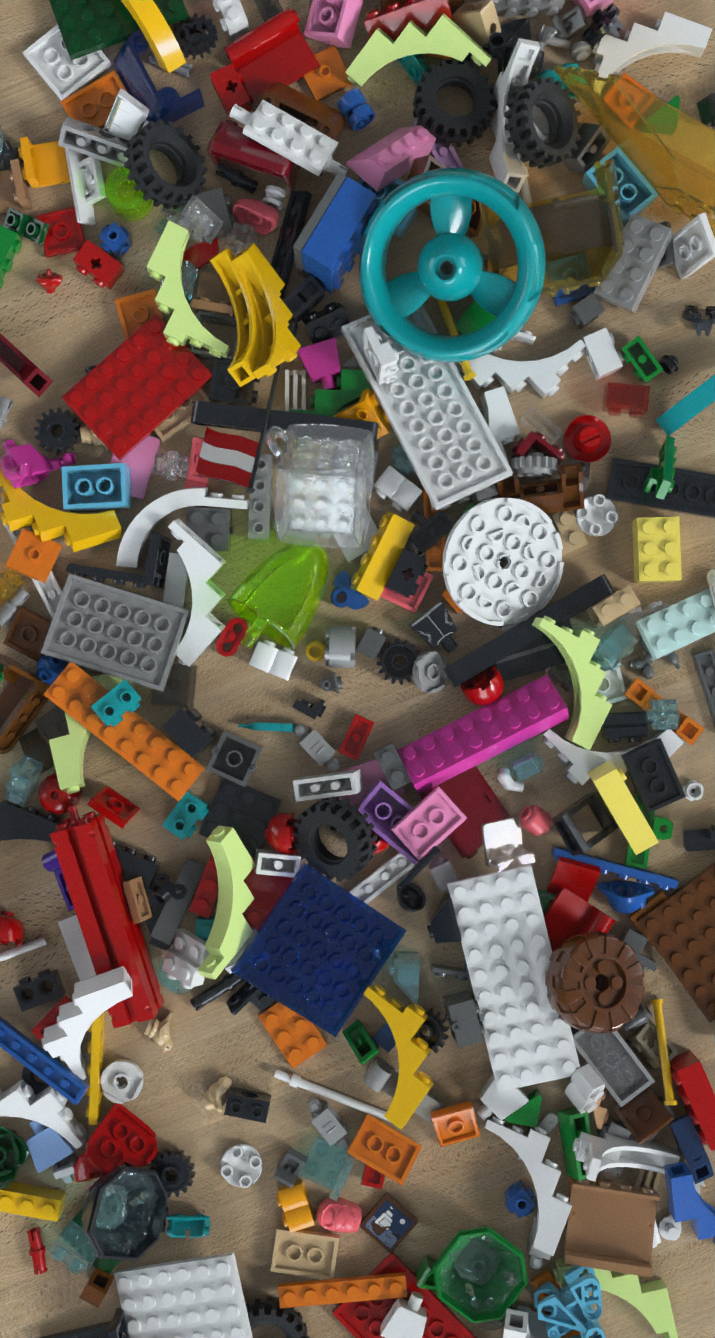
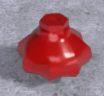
[36,269,63,294]

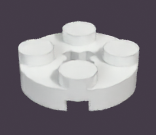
[100,1059,144,1104]

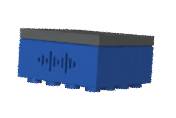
[293,172,378,294]

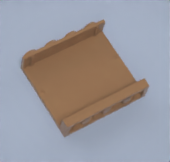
[564,1179,660,1277]

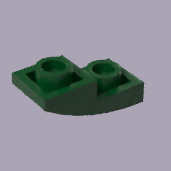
[3,207,50,245]

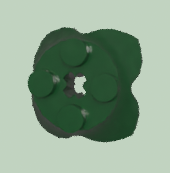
[0,1125,29,1189]

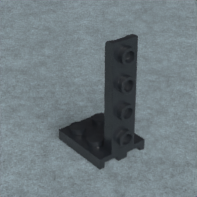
[66,533,172,589]
[39,1308,130,1338]

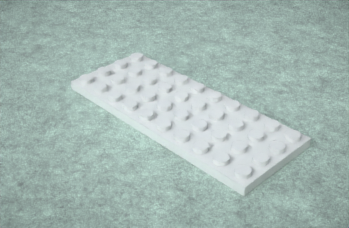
[341,305,513,510]
[447,864,580,1092]

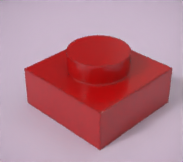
[360,1164,385,1190]

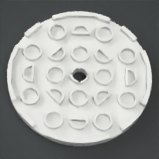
[442,498,564,626]

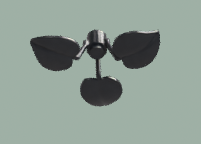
[442,18,531,109]

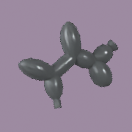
[629,636,681,679]

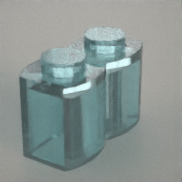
[508,751,545,782]

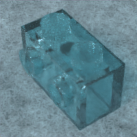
[591,623,638,671]
[5,755,44,807]

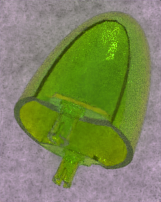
[227,540,330,650]

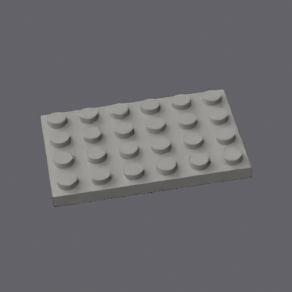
[41,573,190,692]

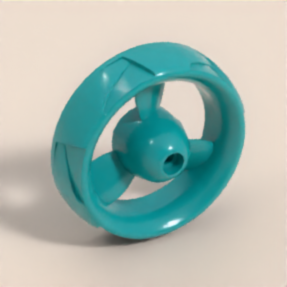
[359,167,546,363]

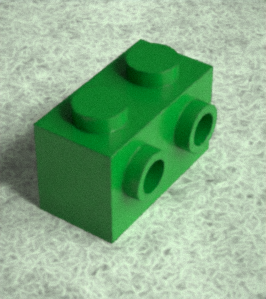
[621,336,663,382]

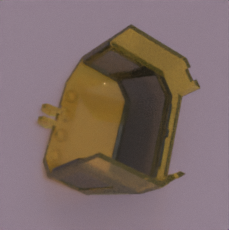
[478,159,625,297]

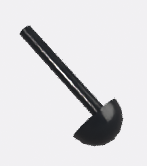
[397,846,440,912]

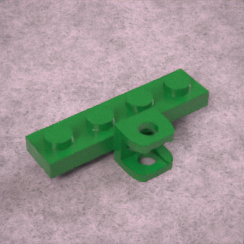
[644,435,677,500]
[625,791,673,869]

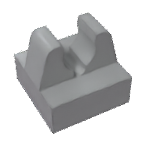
[53,1153,77,1184]

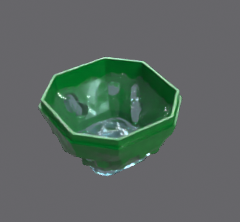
[433,1225,528,1323]

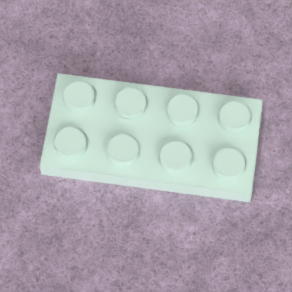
[635,589,715,660]

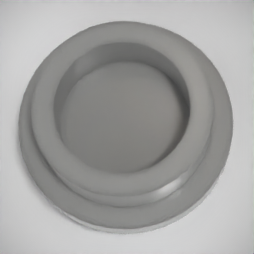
[571,41,592,62]

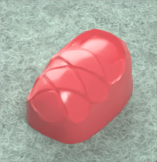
[233,197,280,235]
[316,1196,362,1233]

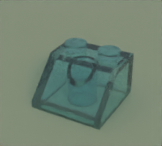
[388,951,420,1004]

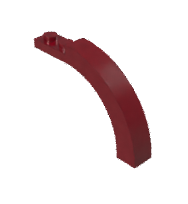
[0,333,53,397]

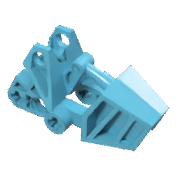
[533,1265,605,1338]

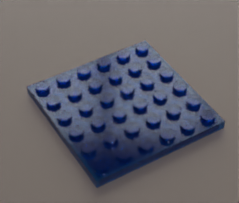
[231,862,407,1037]

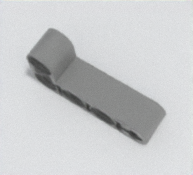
[364,1057,443,1122]

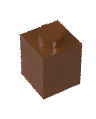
[80,1267,114,1308]

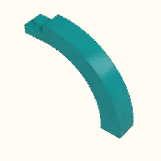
[656,374,715,436]

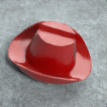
[563,415,611,463]

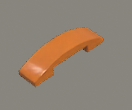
[624,678,704,746]

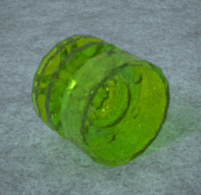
[105,166,153,222]

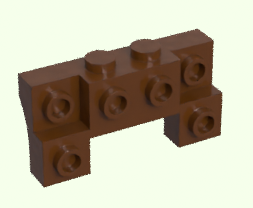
[496,463,585,514]

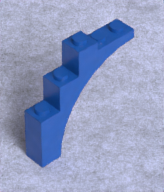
[664,1161,715,1245]

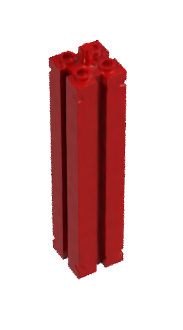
[50,805,165,1028]

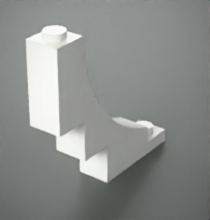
[168,519,226,667]

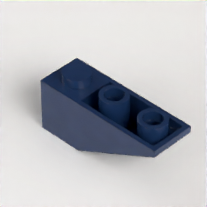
[669,1114,714,1185]

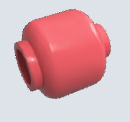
[520,805,551,836]

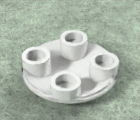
[576,494,618,537]
[220,1144,263,1188]

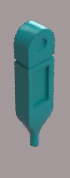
[238,722,296,732]

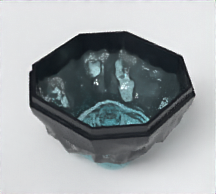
[82,1166,168,1261]

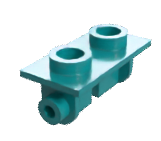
[396,54,430,85]
[166,1214,211,1238]

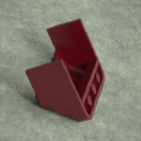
[207,119,301,191]

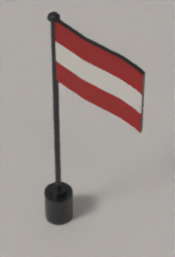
[196,320,298,494]

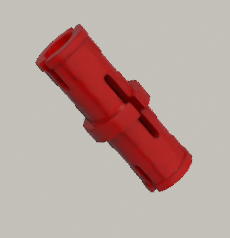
[27,1227,48,1275]

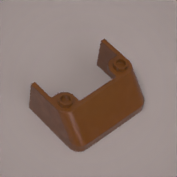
[252,82,345,176]
[0,653,50,754]

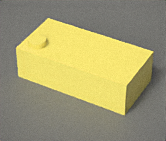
[587,760,659,855]

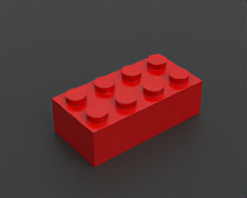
[669,1050,715,1151]

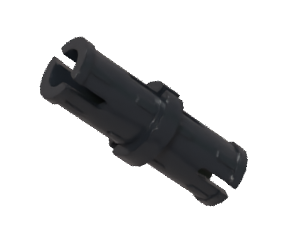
[216,162,258,194]

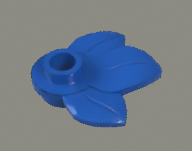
[330,571,369,610]

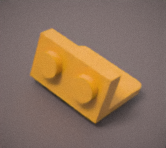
[18,137,70,189]
[334,388,391,448]

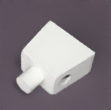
[476,1074,529,1121]
[380,1292,427,1338]

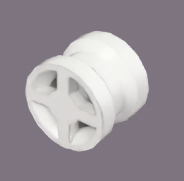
[262,185,286,210]

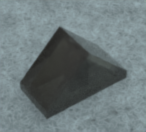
[19,727,55,774]

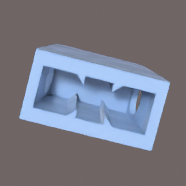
[26,1120,76,1173]

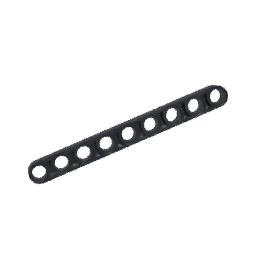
[190,401,379,446]
[443,574,615,687]

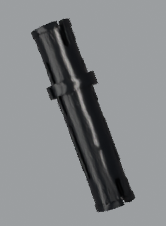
[190,968,251,1011]

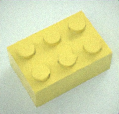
[632,516,682,583]

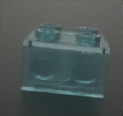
[299,1136,355,1201]
[48,1220,97,1275]

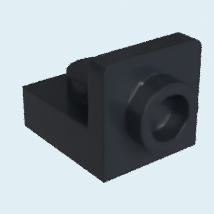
[293,698,326,719]

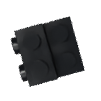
[209,358,260,407]

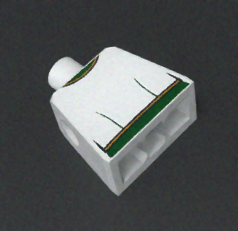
[103,88,149,140]

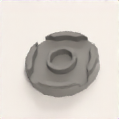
[412,651,449,693]

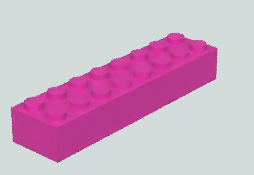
[397,674,569,795]

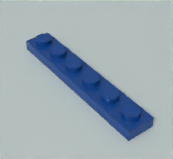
[551,845,679,891]
[0,1017,90,1105]

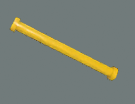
[436,299,476,381]
[650,999,677,1106]

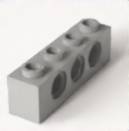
[58,116,129,170]
[248,454,273,542]

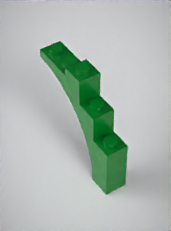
[289,369,374,476]

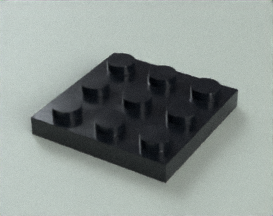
[199,777,282,858]

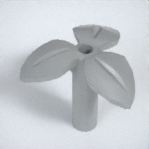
[536,24,571,51]

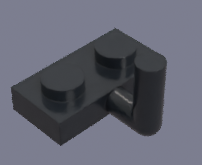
[409,510,454,554]

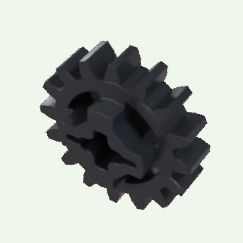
[172,13,218,60]

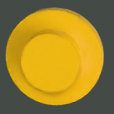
[305,641,325,662]

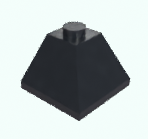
[427,893,462,943]

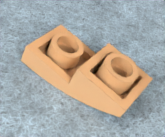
[591,1088,609,1129]

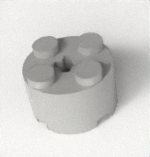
[325,625,356,668]

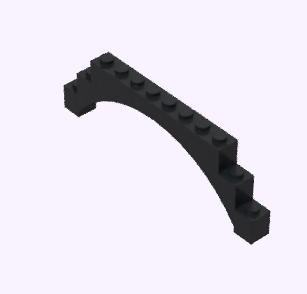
[0,798,181,951]

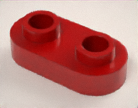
[216,617,248,657]

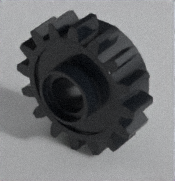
[34,408,81,455]
[376,639,420,685]
[414,1007,449,1056]
[149,1148,196,1198]

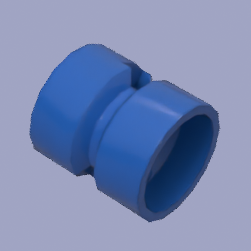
[337,88,376,131]

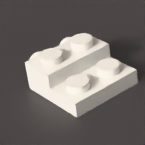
[362,326,399,385]
[162,928,209,989]

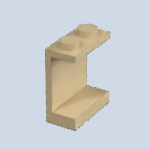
[584,585,641,628]

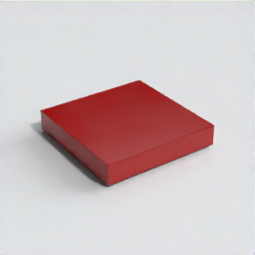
[36,206,86,258]
[87,785,140,829]
[547,856,600,902]

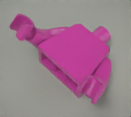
[0,439,76,489]

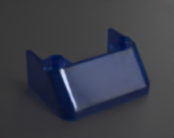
[114,29,205,125]

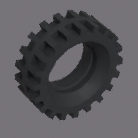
[413,59,496,148]
[504,77,582,169]
[124,120,207,210]
[293,796,377,882]
[246,1297,308,1338]

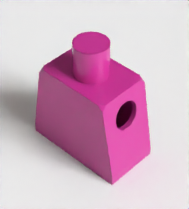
[298,337,341,390]

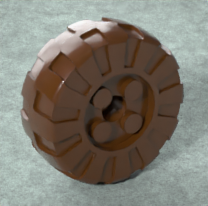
[545,932,645,1033]

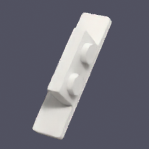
[65,148,106,226]

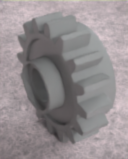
[511,453,557,478]

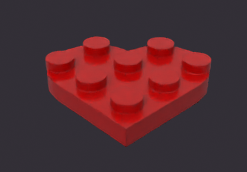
[84,1103,158,1174]

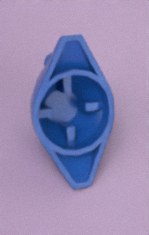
[597,880,654,914]

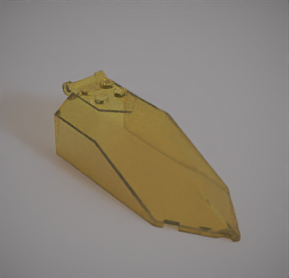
[553,64,715,236]

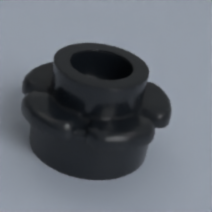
[659,355,679,374]

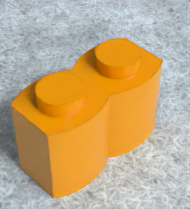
[275,1179,316,1233]

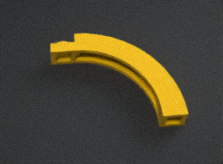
[121,0,186,73]

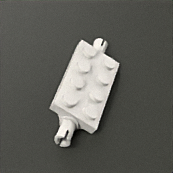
[229,100,349,177]

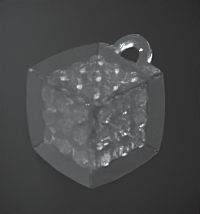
[265,424,374,548]

